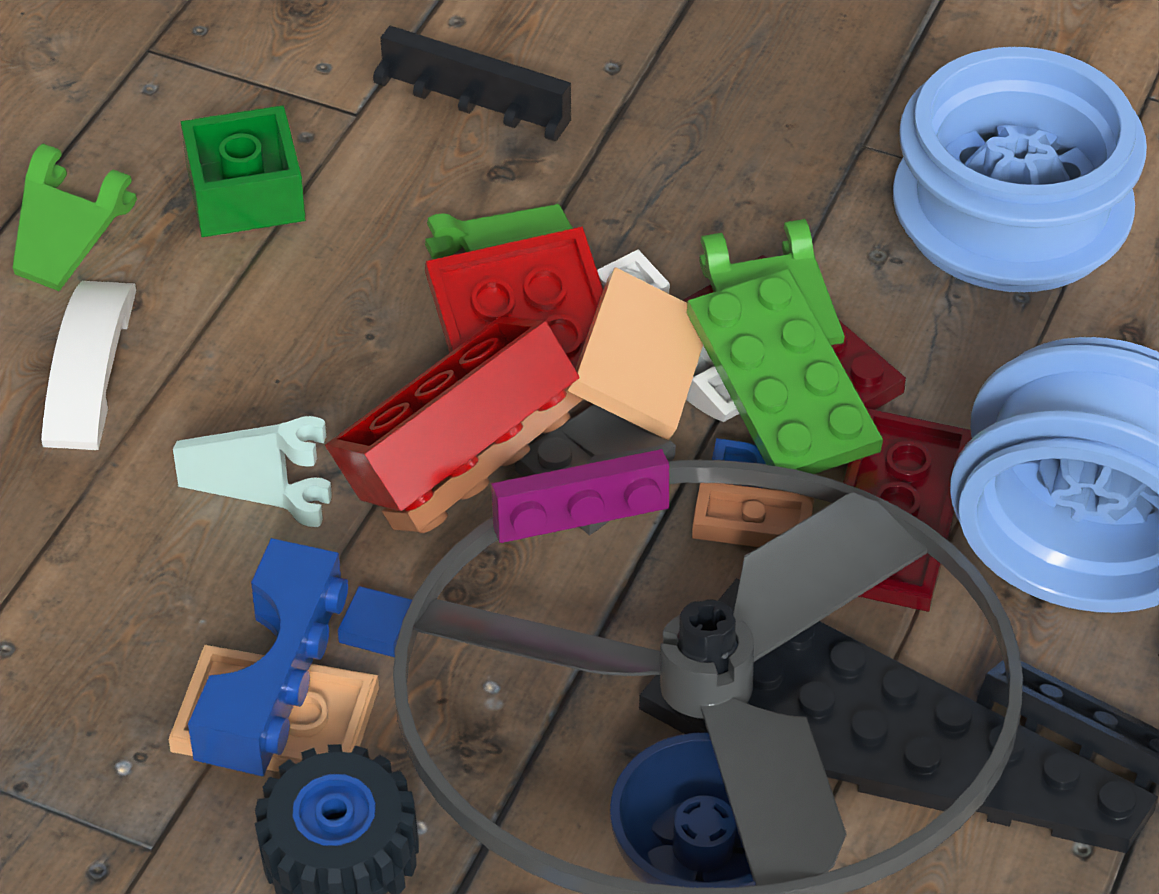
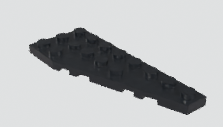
[639,578,1158,853]

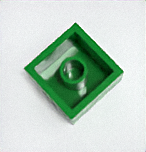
[180,105,306,237]

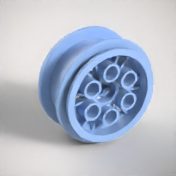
[893,47,1147,292]
[950,337,1159,613]

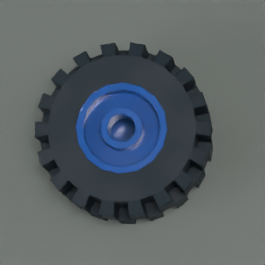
[255,744,419,894]

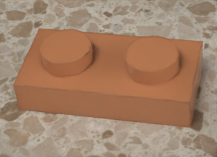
[692,483,814,547]

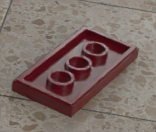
[843,408,972,612]

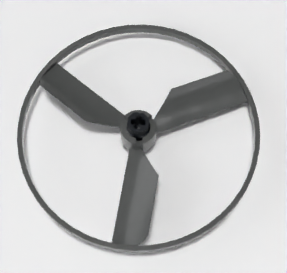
[393,460,1023,894]

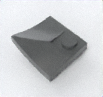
[515,404,676,536]

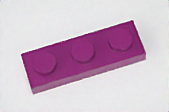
[491,449,669,543]

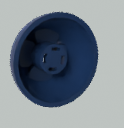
[610,733,755,888]

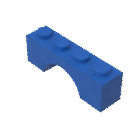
[188,538,348,777]

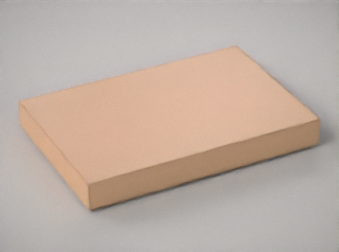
[568,267,703,440]
[168,645,379,772]

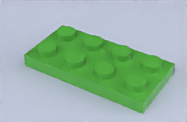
[687,269,883,474]

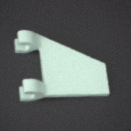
[173,416,332,527]

